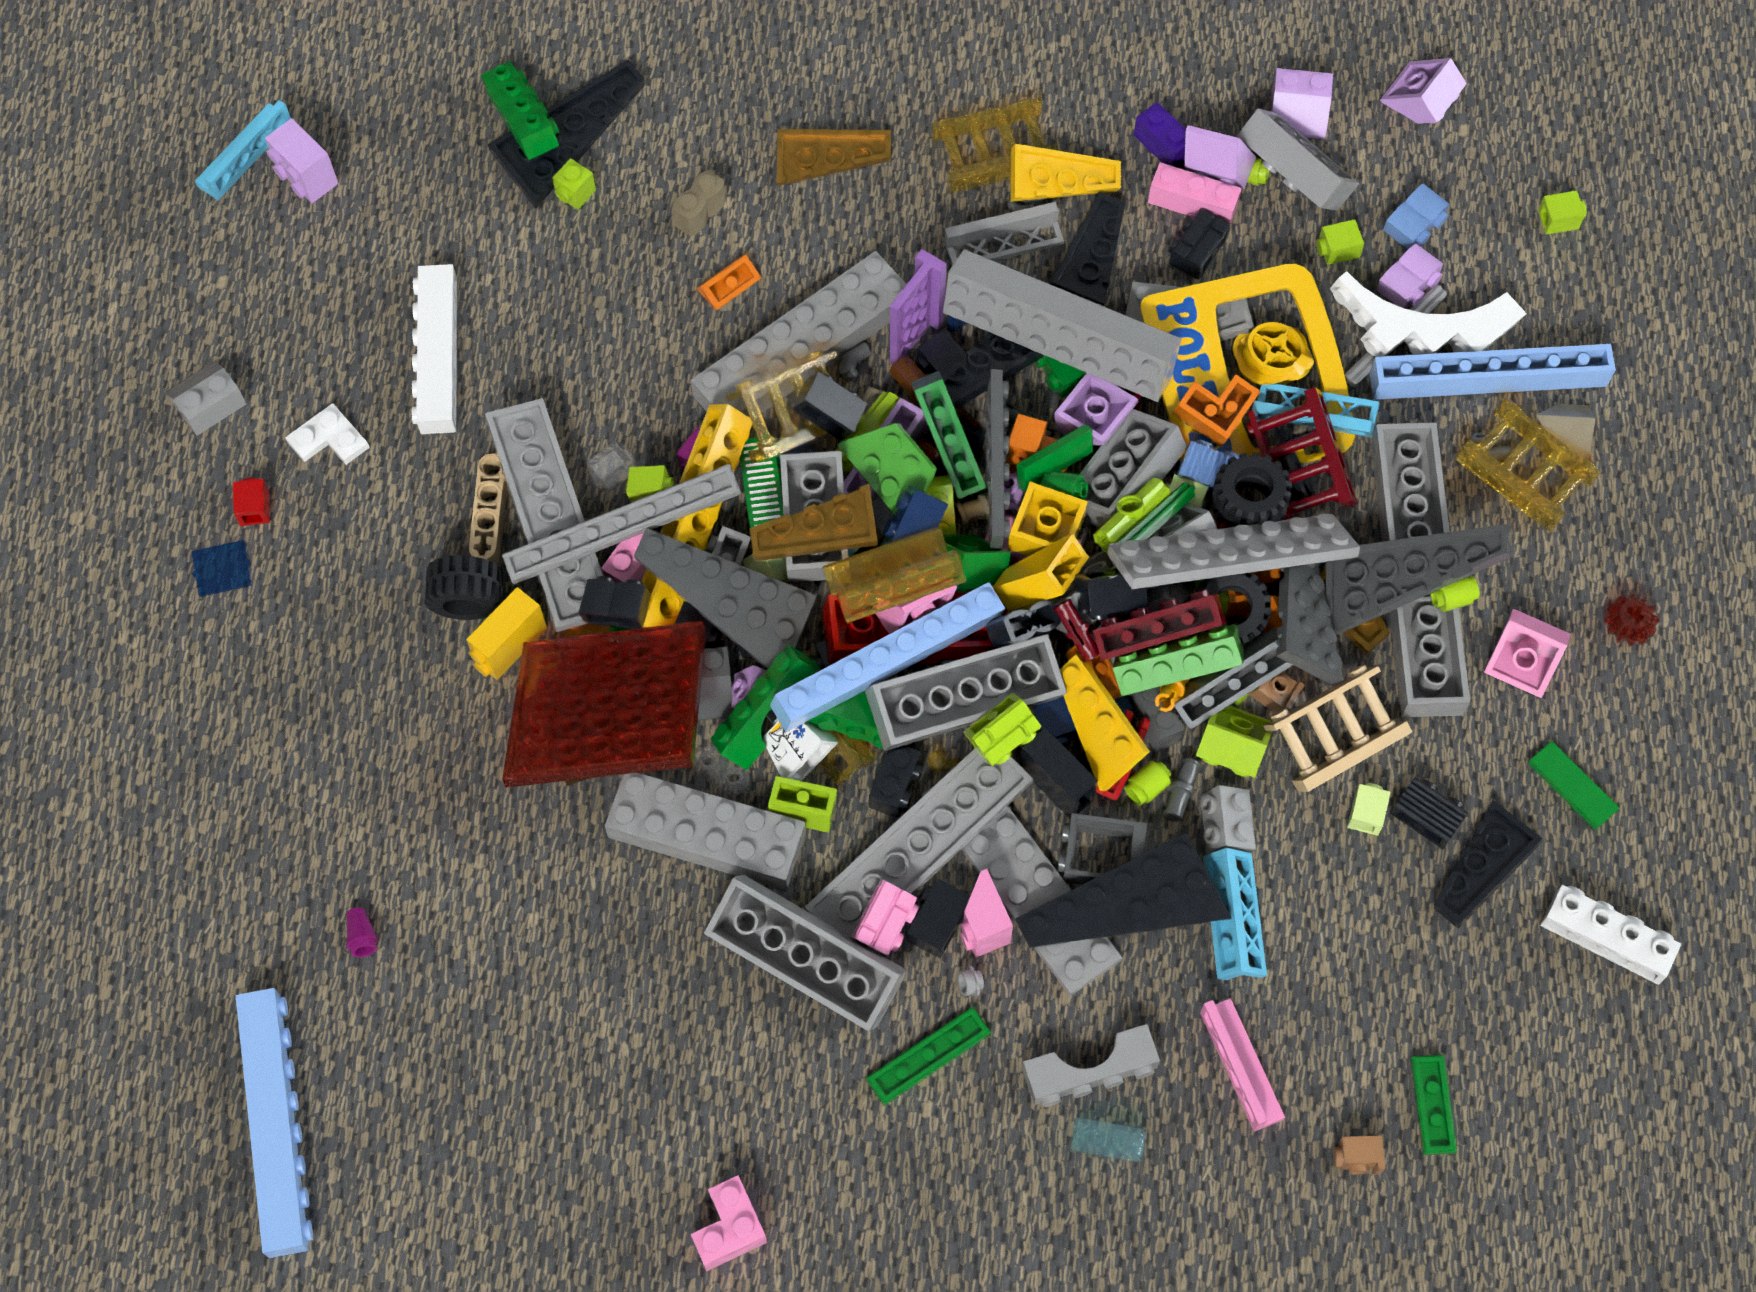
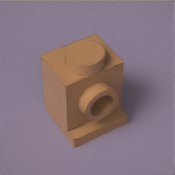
[1248,672,1304,713]
[1333,1136,1385,1175]

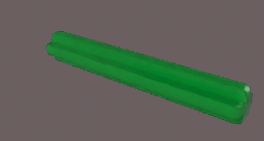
[1117,482,1195,543]

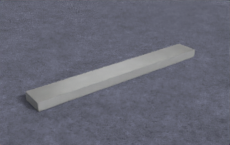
[502,464,742,584]

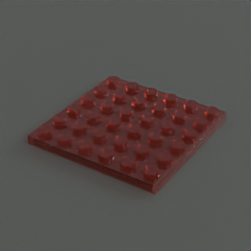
[502,621,706,788]

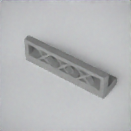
[944,202,1064,266]

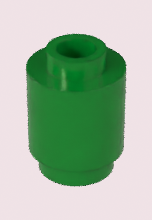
[1041,471,1088,500]

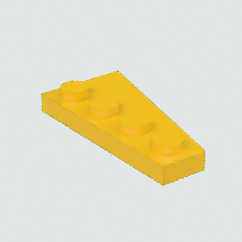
[1010,144,1121,202]
[1059,654,1150,791]

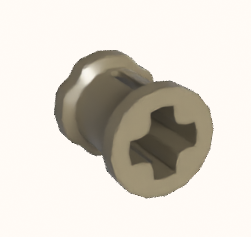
[954,494,990,528]

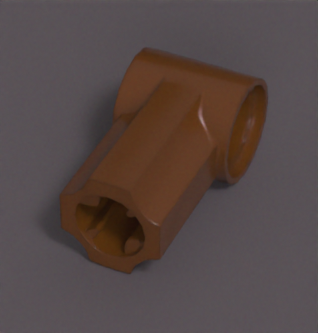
[889,356,929,409]

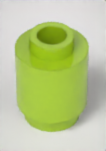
[1430,575,1480,612]
[1124,761,1171,806]

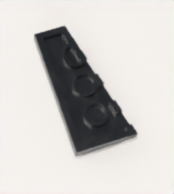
[1051,192,1125,306]
[942,332,1043,409]
[1434,800,1543,929]

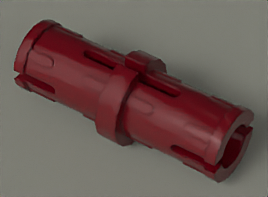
[1053,598,1100,662]

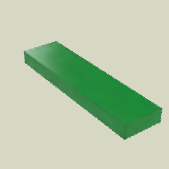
[866,1006,991,1106]

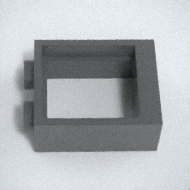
[1058,813,1147,885]

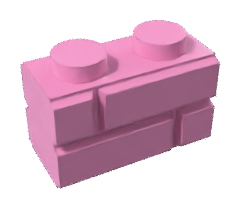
[851,880,919,955]

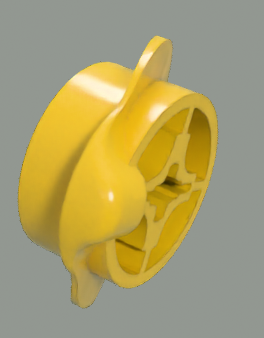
[1232,322,1314,385]

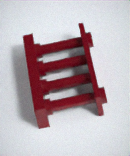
[1247,387,1358,521]

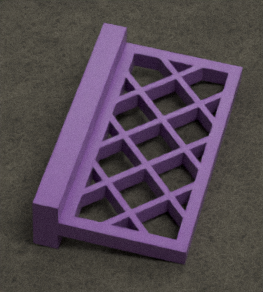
[890,249,947,364]

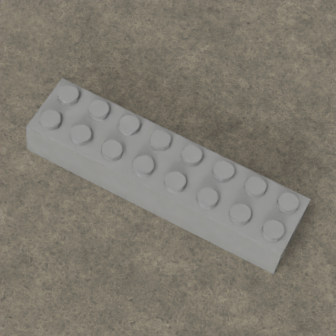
[943,249,1182,402]
[691,251,907,420]

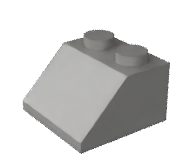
[165,361,246,436]

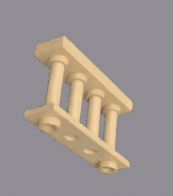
[1263,664,1412,792]

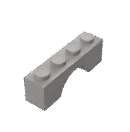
[1022,1024,1160,1107]

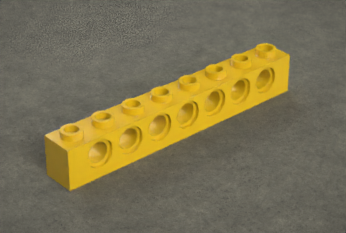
[635,404,754,640]

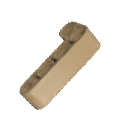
[469,453,509,565]

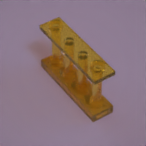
[932,97,1060,194]
[726,349,837,463]
[1455,399,1601,532]
[822,526,966,623]

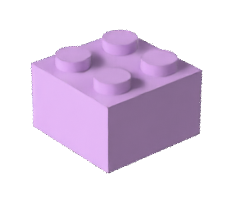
[265,118,338,203]

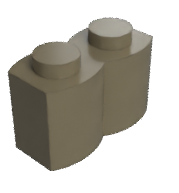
[672,170,726,237]

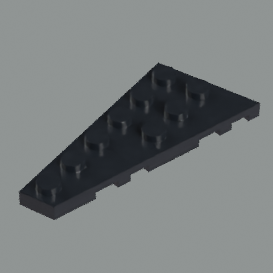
[488,60,645,209]
[1015,832,1232,948]

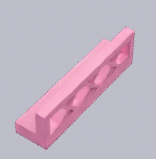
[1200,998,1285,1132]

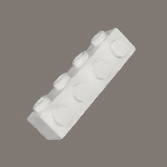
[1540,885,1681,985]

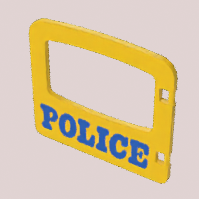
[1139,264,1355,469]

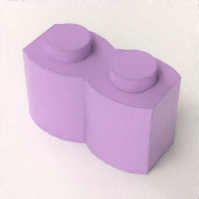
[1376,244,1443,309]

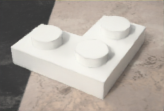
[285,403,370,465]

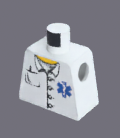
[763,709,838,781]

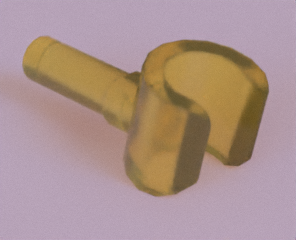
[926,751,964,774]

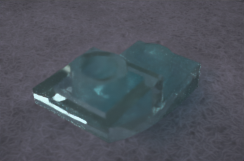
[1071,1117,1146,1163]

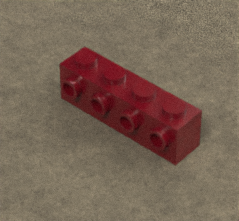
[1092,589,1226,660]

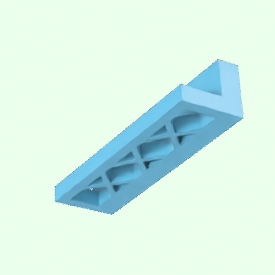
[195,100,291,200]
[1252,384,1380,438]
[1203,848,1267,980]

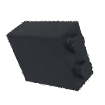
[1020,728,1098,819]

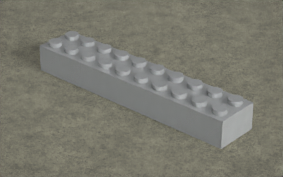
[1371,423,1470,717]

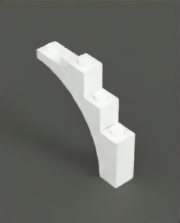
[1330,271,1526,357]

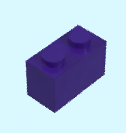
[1134,102,1186,168]

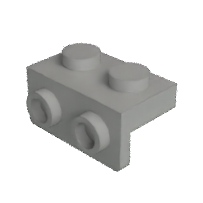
[1201,785,1256,854]

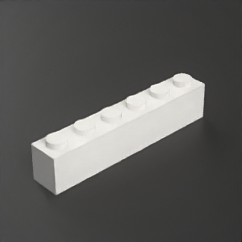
[412,264,457,434]

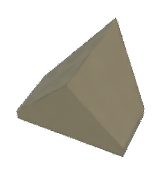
[1536,404,1596,460]

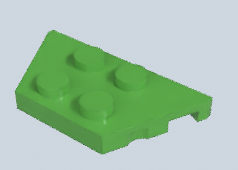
[838,423,937,515]

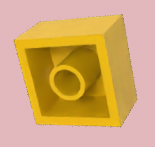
[1008,482,1088,556]

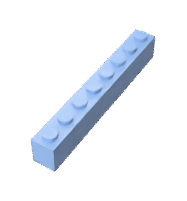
[1369,344,1616,400]
[770,582,1005,732]
[236,988,313,1258]

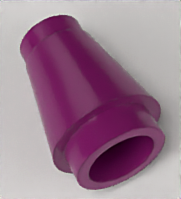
[346,907,378,958]

